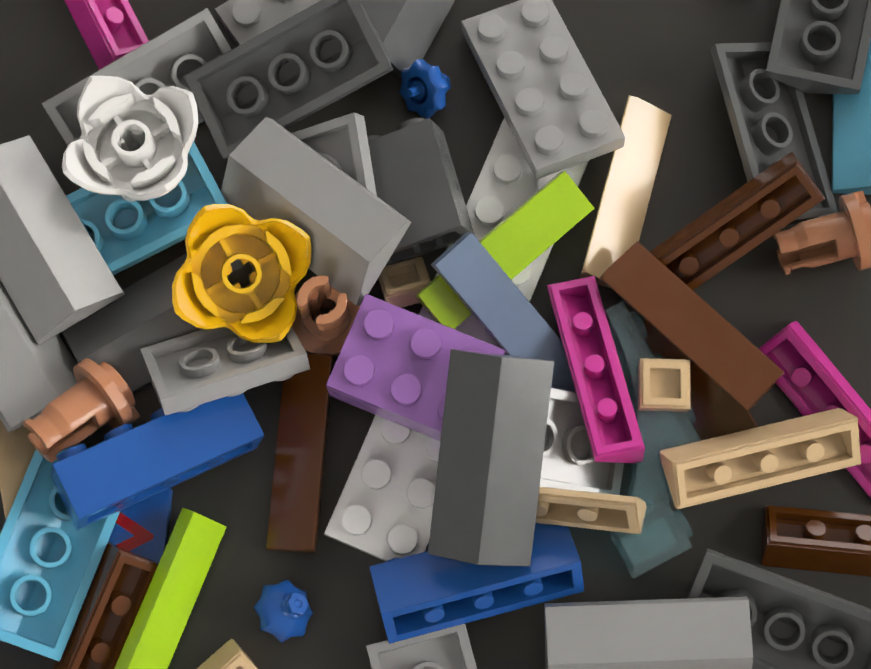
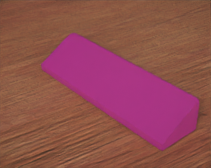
[64,0,149,70]
[547,276,645,463]
[759,321,871,498]

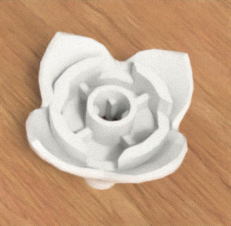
[62,76,198,202]

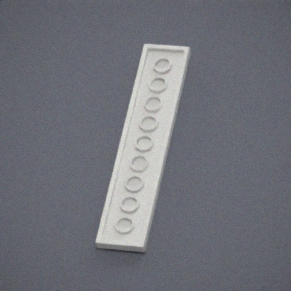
[324,117,589,561]

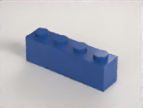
[51,393,264,530]
[369,523,584,644]

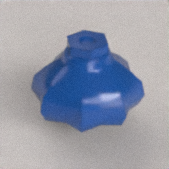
[399,59,451,119]
[254,580,314,643]

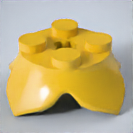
[172,204,311,343]

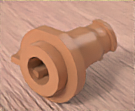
[773,190,871,275]
[292,275,360,357]
[22,358,140,463]

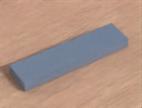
[431,232,576,393]

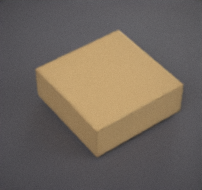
[378,257,431,308]
[638,358,690,412]

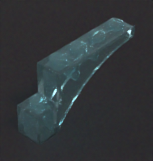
[605,301,706,579]

